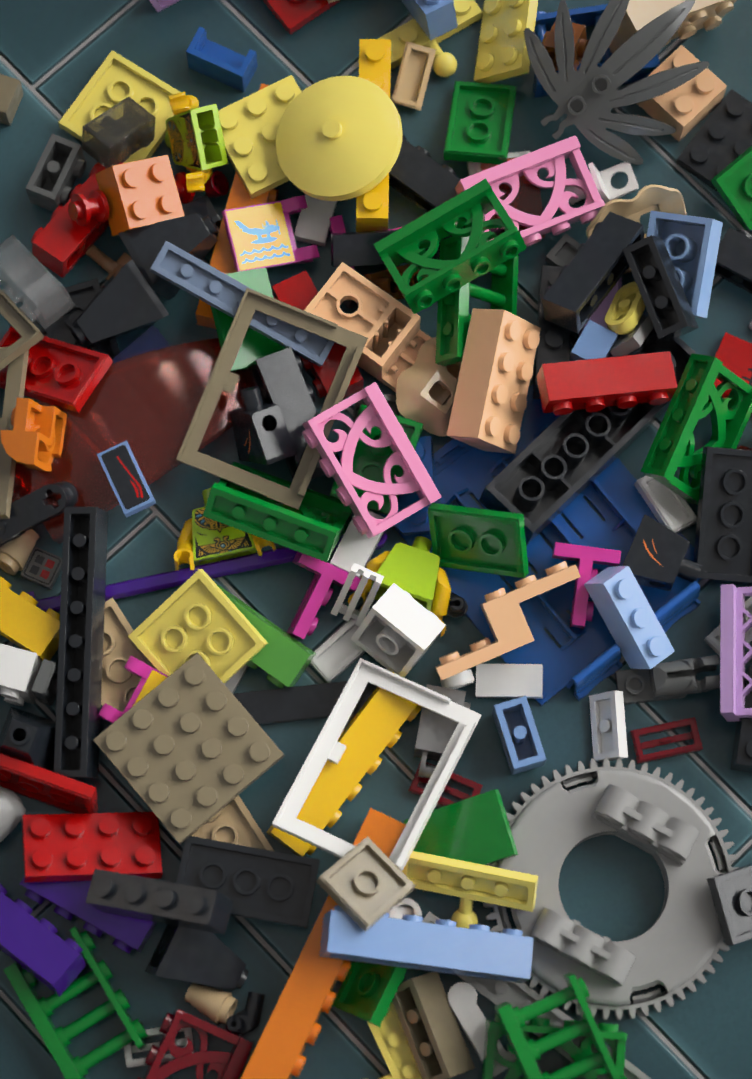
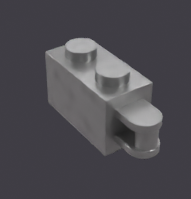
[414,684,471,779]

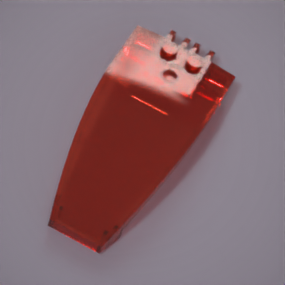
[12,338,256,544]

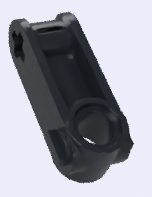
[0,481,78,545]

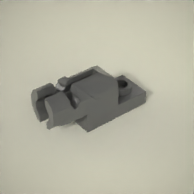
[614,655,720,705]

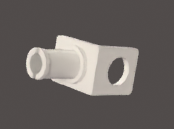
[564,161,639,205]

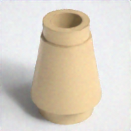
[0,529,39,575]
[184,983,238,1025]

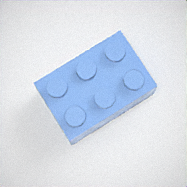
[645,211,723,318]

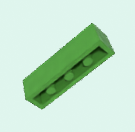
[215,583,316,688]

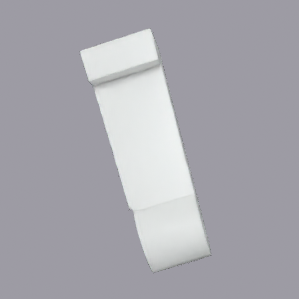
[447,982,516,1077]

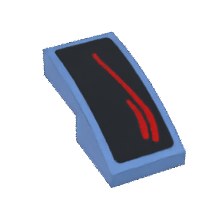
[97,440,157,518]

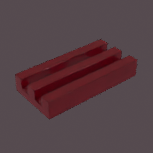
[629,717,703,765]
[408,761,483,807]

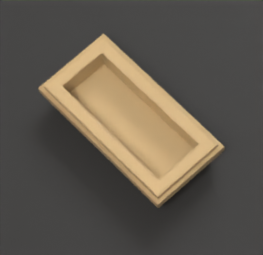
[391,41,436,111]

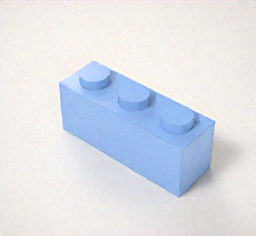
[584,566,675,669]

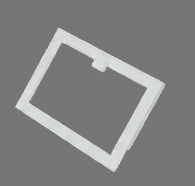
[272,658,481,871]

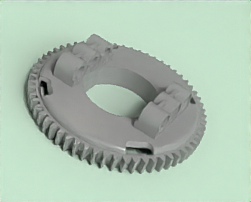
[483,758,739,1020]

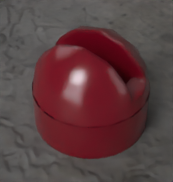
[204,171,229,198]

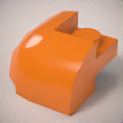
[0,398,67,472]

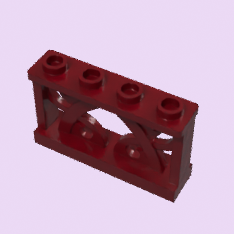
[137,1008,253,1079]

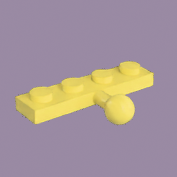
[378,0,483,77]
[402,851,538,929]
[367,1002,422,1079]

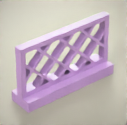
[720,584,752,722]

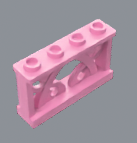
[455,135,605,247]
[302,382,442,538]

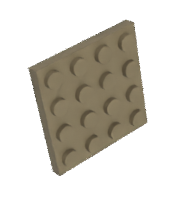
[93,653,285,844]

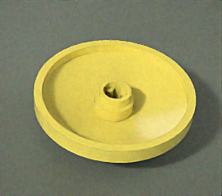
[276,76,403,201]

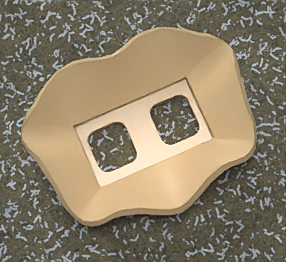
[586,184,687,274]
[396,337,462,437]

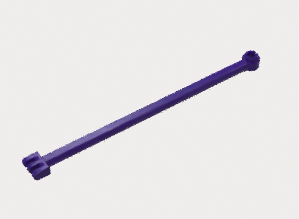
[18,530,388,612]

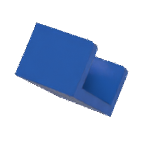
[186,27,258,93]

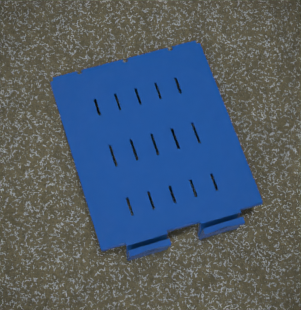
[393,385,701,706]

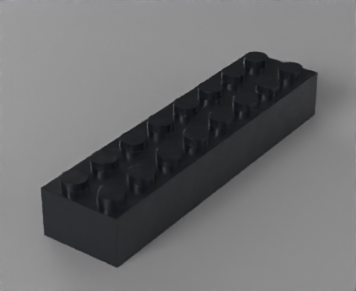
[479,328,697,546]

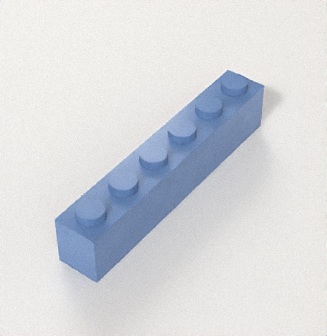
[319,906,534,983]

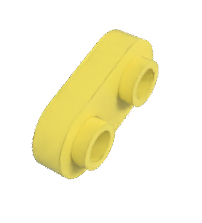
[604,282,646,335]

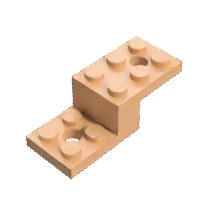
[304,262,461,405]
[435,561,581,681]

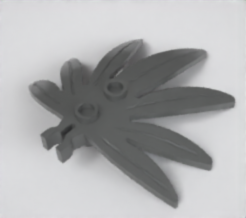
[524,0,709,165]

